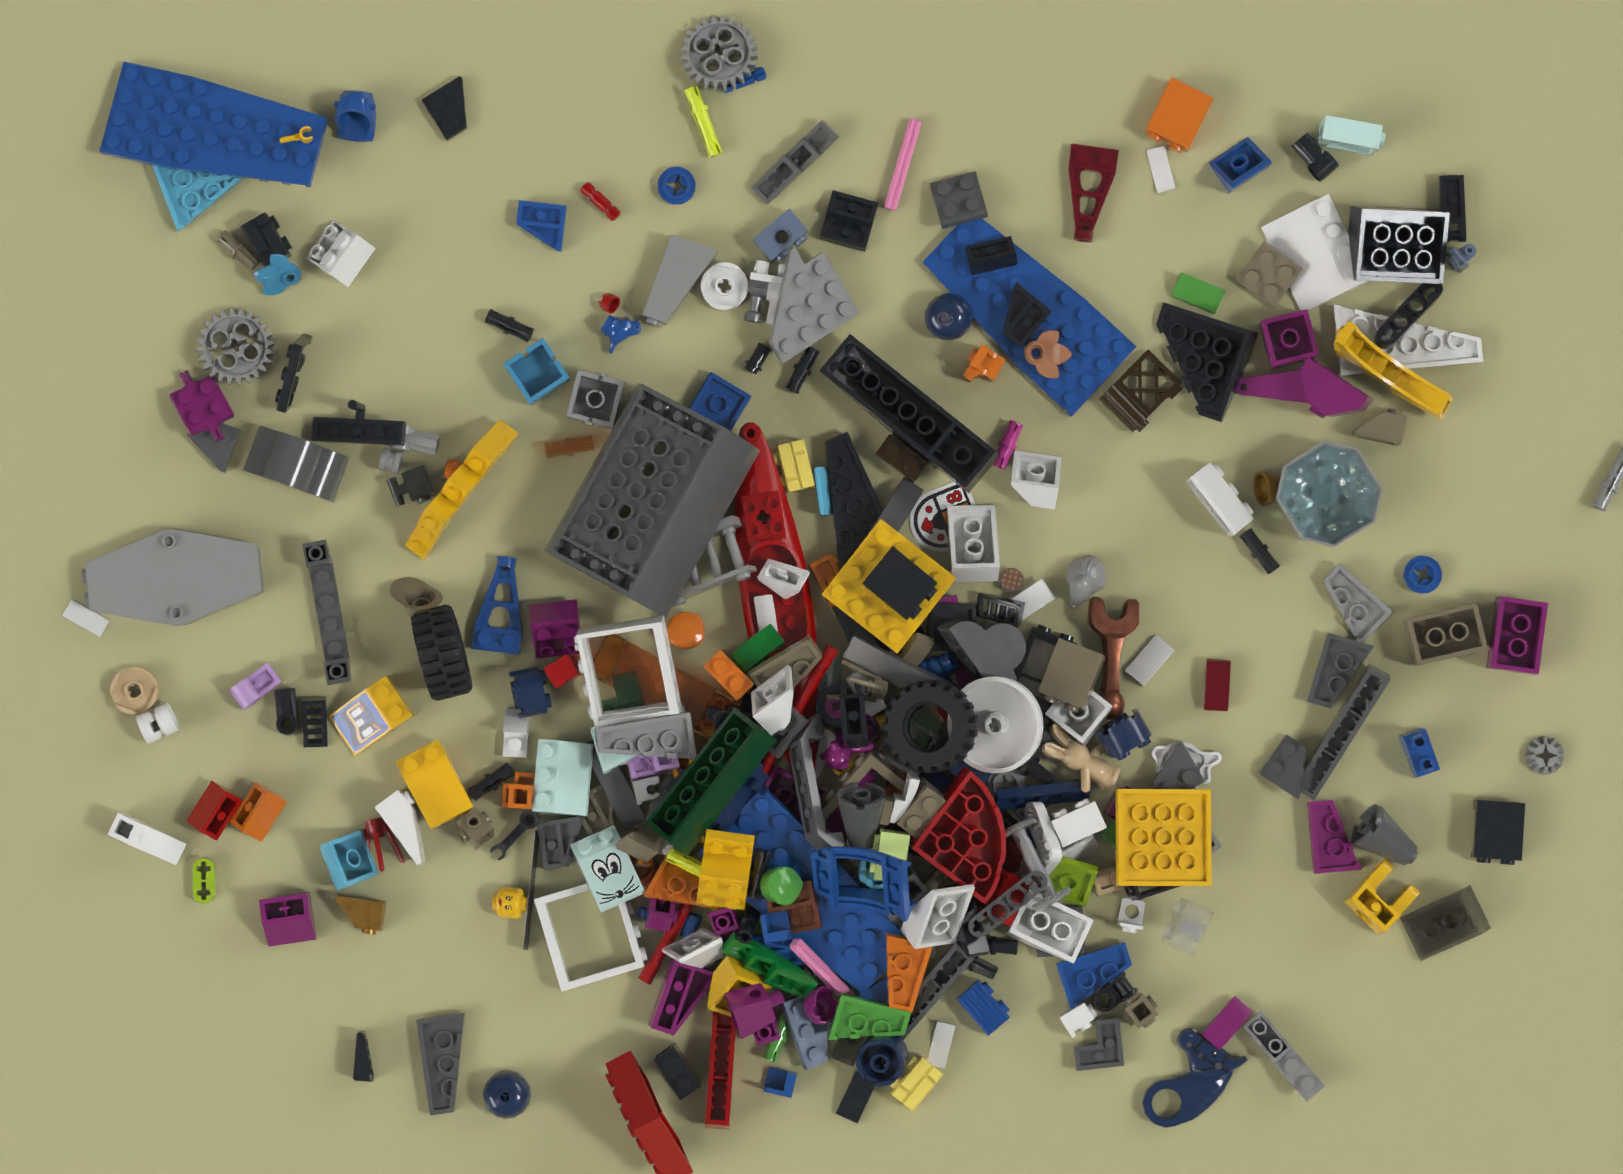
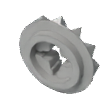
[1525,736,1565,775]
[988,769,1026,798]

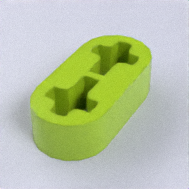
[193,858,216,904]

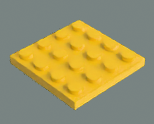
[821,519,956,654]
[1116,789,1212,886]

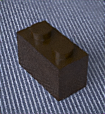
[875,434,928,483]

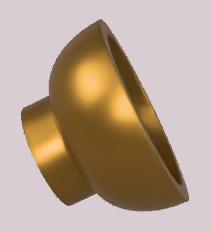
[1254,471,1280,506]

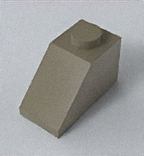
[1351,409,1407,446]

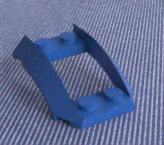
[811,847,915,922]

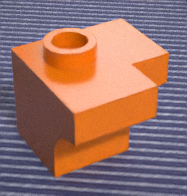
[962,344,1006,382]
[501,772,535,809]

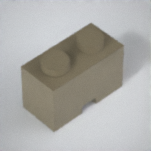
[896,779,946,838]

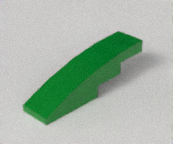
[722,932,817,999]

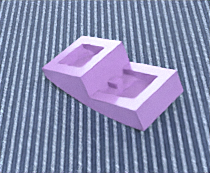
[627,755,679,782]

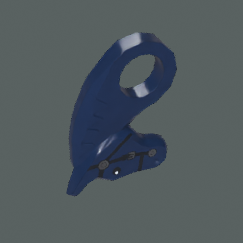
[1142,1028,1248,1128]

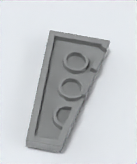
[594,711,697,759]

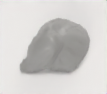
[1066,555,1106,608]

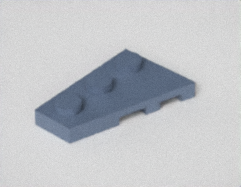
[780,984,828,1070]

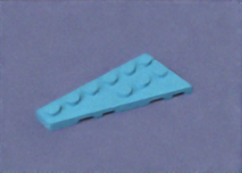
[152,165,243,232]

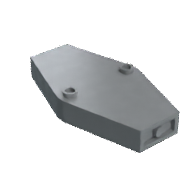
[82,529,265,626]

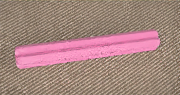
[884,118,921,211]
[790,938,855,997]

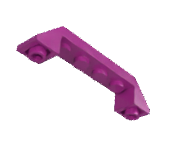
[708,907,781,1046]

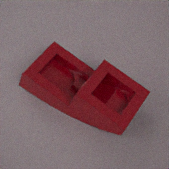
[1203,659,1231,711]

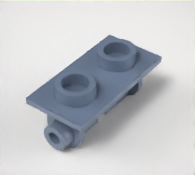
[1446,244,1476,273]

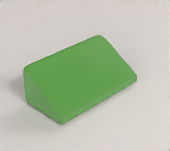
[1171,273,1225,314]

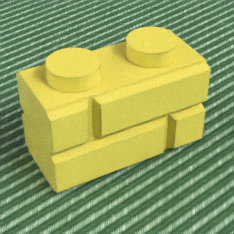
[773,439,815,494]
[890,1055,944,1111]

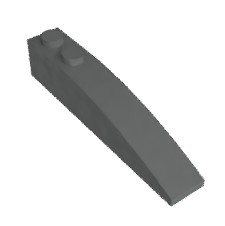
[1299,663,1390,800]
[879,940,975,1061]

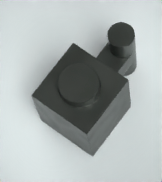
[386,465,435,507]

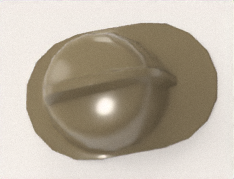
[390,577,443,617]

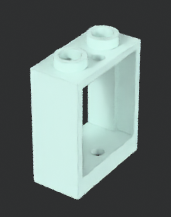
[1317,115,1386,156]

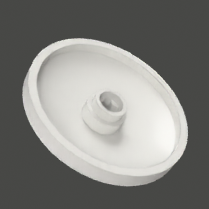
[947,676,1044,773]

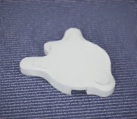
[1151,742,1222,789]

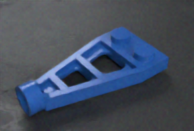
[472,556,523,655]

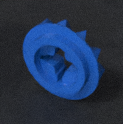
[658,167,696,205]
[1403,556,1442,594]

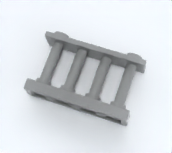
[673,515,757,607]

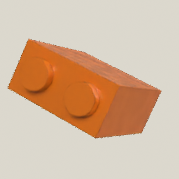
[1144,77,1214,153]
[703,650,755,701]

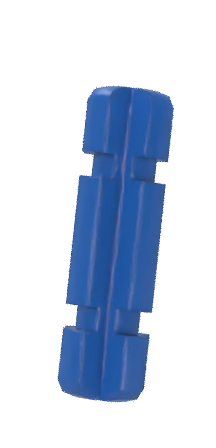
[721,67,766,93]

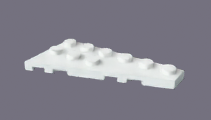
[1333,304,1483,376]

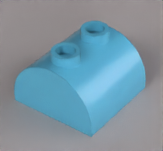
[319,830,378,891]

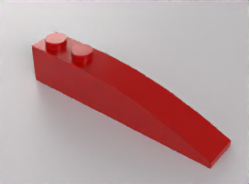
[705,1011,736,1130]

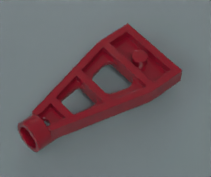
[1068,144,1119,243]

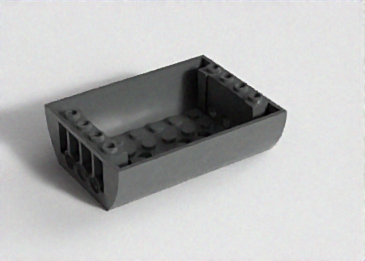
[544,383,760,618]

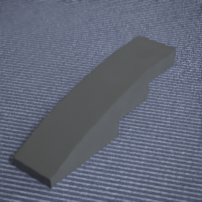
[751,120,839,205]

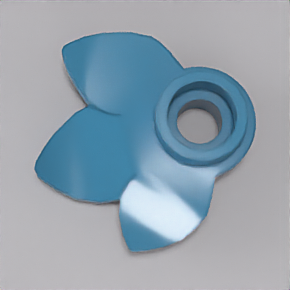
[254,254,301,295]

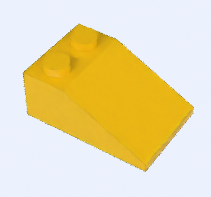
[395,740,474,830]

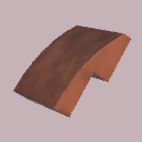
[766,880,823,934]

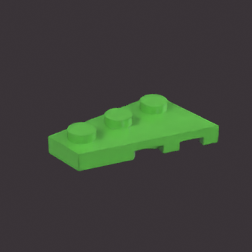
[828,993,911,1040]

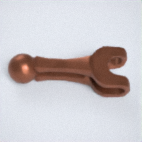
[1088,596,1139,720]

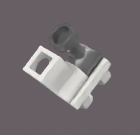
[744,260,785,325]

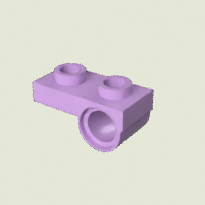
[229,663,283,711]

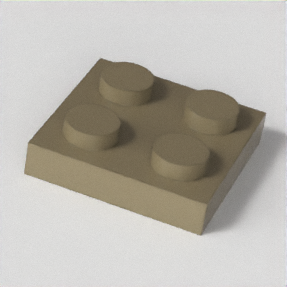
[1236,240,1303,307]

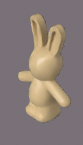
[1042,723,1121,792]

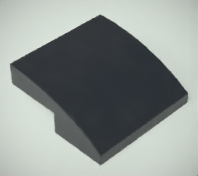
[819,190,878,252]

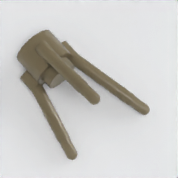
[826,660,888,702]

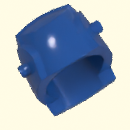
[334,90,376,142]

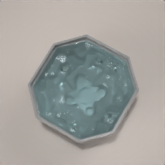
[1275,440,1383,547]

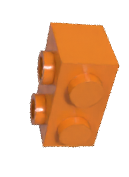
[230,782,287,842]

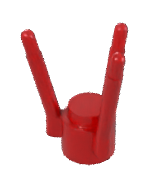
[363,817,405,871]

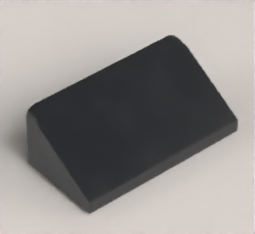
[965,236,1018,275]

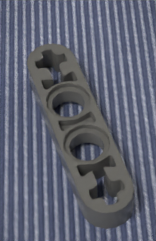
[968,871,1047,937]

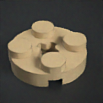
[110,667,159,715]

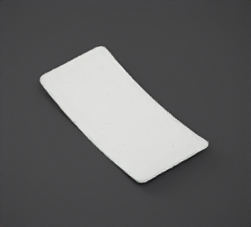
[1147,146,1176,193]
[754,594,778,632]
[927,1022,955,1068]

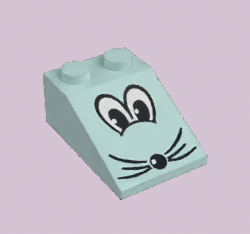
[570,825,645,912]

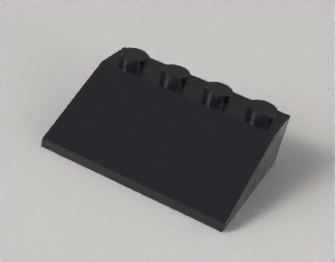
[1348,206,1450,284]

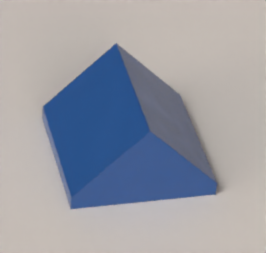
[1209,137,1272,194]

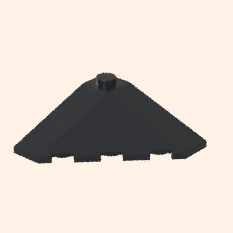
[1156,302,1258,422]

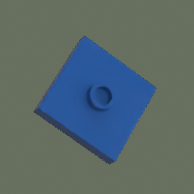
[689,372,752,431]

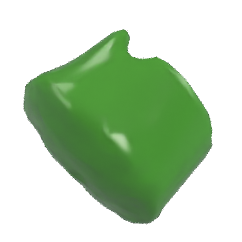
[760,867,803,905]

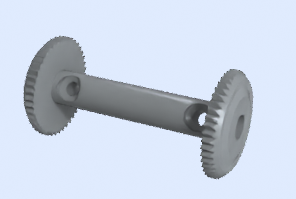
[1005,818,1071,910]

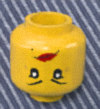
[492,887,528,919]

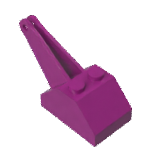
[1236,357,1373,418]

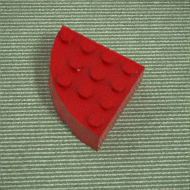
[909,767,1006,905]

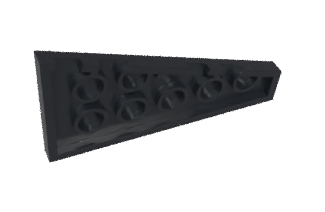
[825,432,883,571]

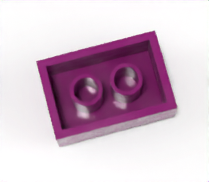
[1486,596,1548,675]

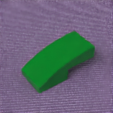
[731,624,785,674]

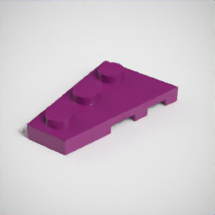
[1307,800,1362,874]

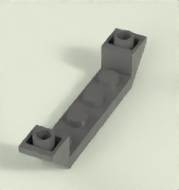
[302,539,352,685]
[788,714,846,860]

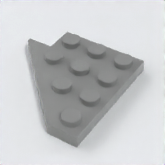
[769,247,860,363]

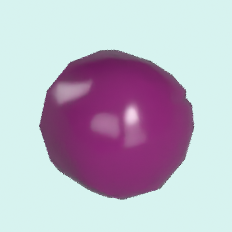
[804,985,838,1025]

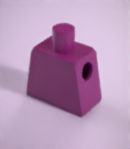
[724,983,785,1039]

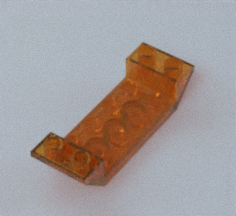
[593,634,735,740]

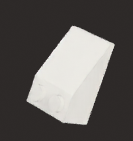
[947,505,1000,582]
[375,789,426,866]
[901,884,975,949]
[1004,888,1094,964]

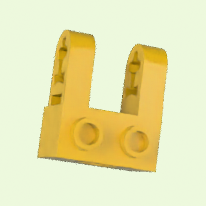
[1344,858,1420,934]

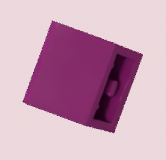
[529,599,581,659]
[259,892,317,947]

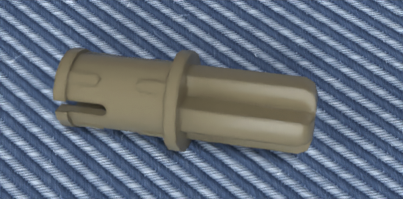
[216,230,259,271]

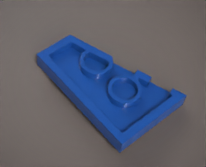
[1056,942,1132,1009]

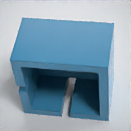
[503,338,571,406]

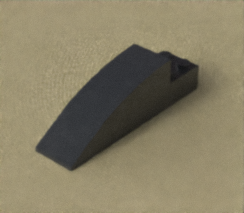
[819,334,999,493]

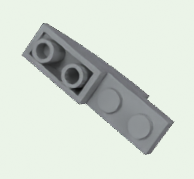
[1243,1011,1325,1102]

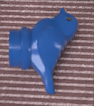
[600,315,642,354]
[918,652,959,682]

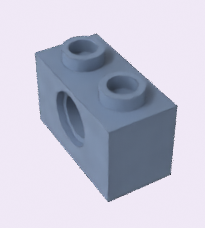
[753,208,808,264]

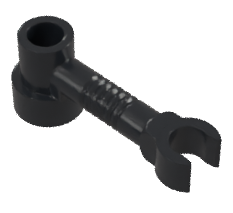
[490,809,540,861]

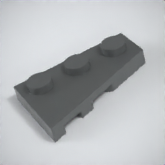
[1307,633,1374,709]

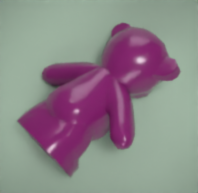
[819,715,881,769]

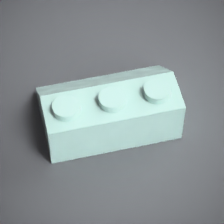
[532,739,594,816]

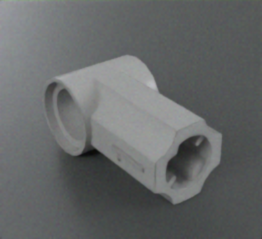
[389,426,440,456]

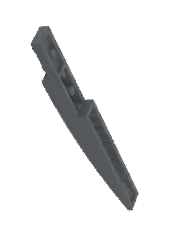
[842,635,1063,762]

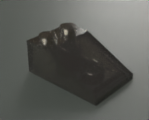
[1400,885,1491,961]

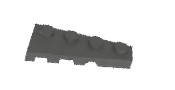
[417,1013,465,1116]

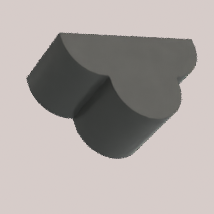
[243,425,349,502]
[936,620,1026,681]

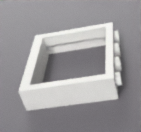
[574,615,682,726]
[534,883,648,992]

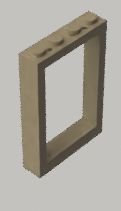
[821,750,949,890]

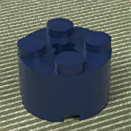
[509,666,552,719]
[1096,709,1152,761]
[856,1036,909,1086]

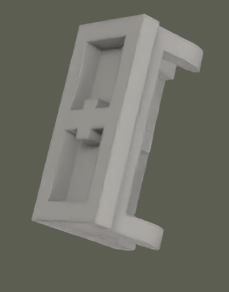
[632,775,661,805]

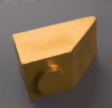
[336,895,386,935]

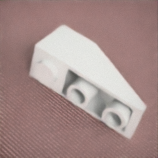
[107,812,187,865]

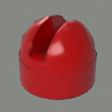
[599,293,620,314]

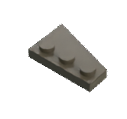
[748,635,822,690]

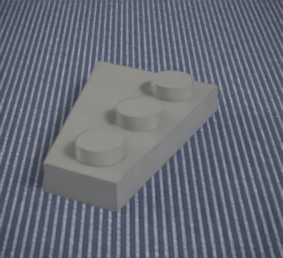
[1323,563,1393,643]

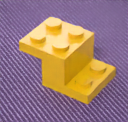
[696,829,755,910]

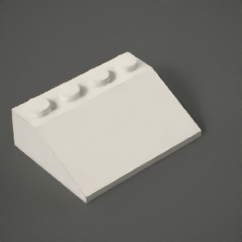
[1261,194,1368,311]

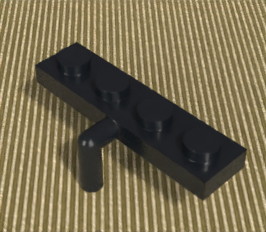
[311,400,406,446]

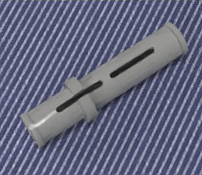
[1592,447,1623,512]

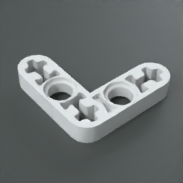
[1019,801,1062,889]

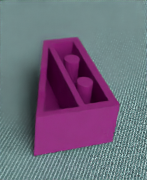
[648,958,714,1036]

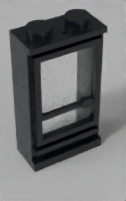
[1015,624,1078,724]

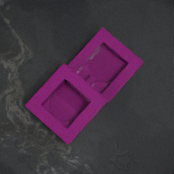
[1201,996,1252,1050]

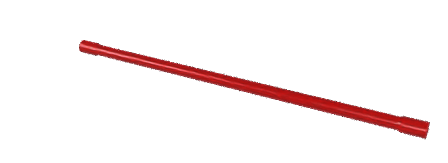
[638,644,838,985]

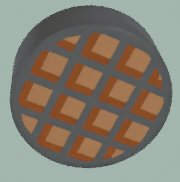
[999,568,1024,592]

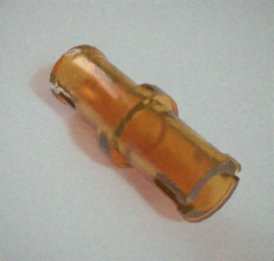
[545,435,595,458]

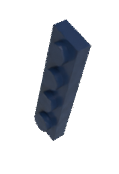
[994,779,1091,810]

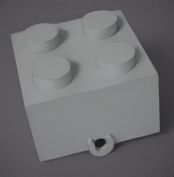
[566,370,625,429]

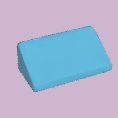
[814,467,833,516]

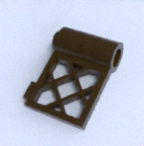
[1099,349,1182,433]

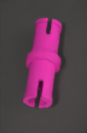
[993,420,1023,470]

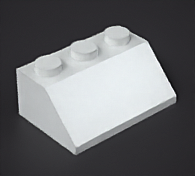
[1186,462,1254,537]

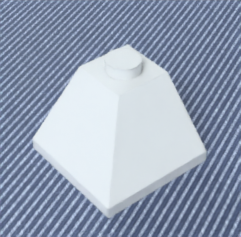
[1011,450,1062,510]
[751,665,793,736]
[1045,691,1113,746]
[662,927,723,968]

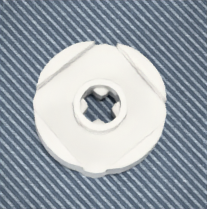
[701,262,748,311]

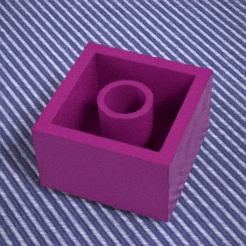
[1259,309,1319,370]

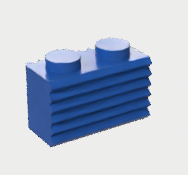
[956,980,1010,1036]

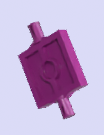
[169,370,234,442]

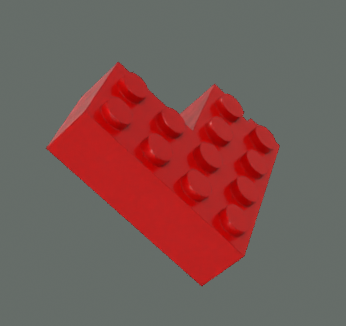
[605,1050,693,1174]

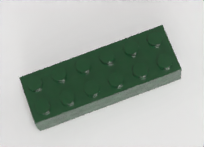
[646,707,777,856]

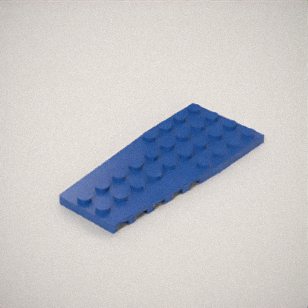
[99,61,328,187]
[923,219,1137,417]
[697,791,905,993]

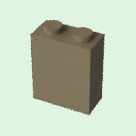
[1038,638,1105,713]

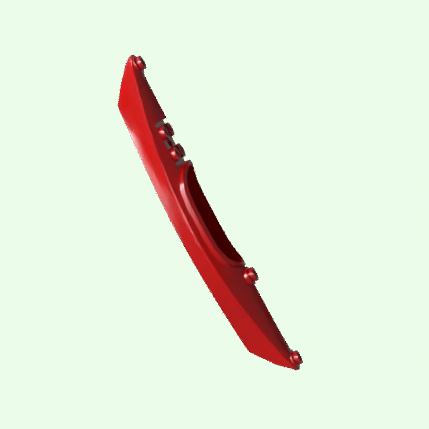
[735,422,818,769]

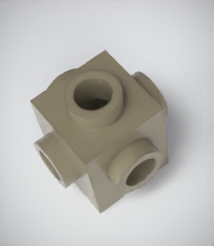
[457,807,494,850]
[1122,993,1158,1028]

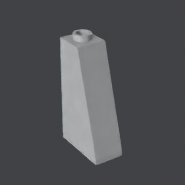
[642,234,717,327]

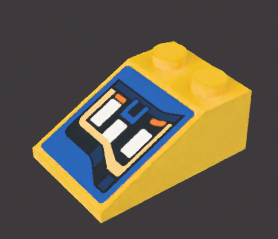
[329,676,415,756]

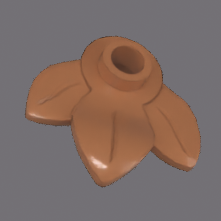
[1024,330,1072,378]

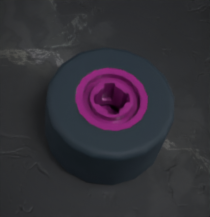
[815,685,855,728]

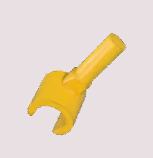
[280,126,313,144]

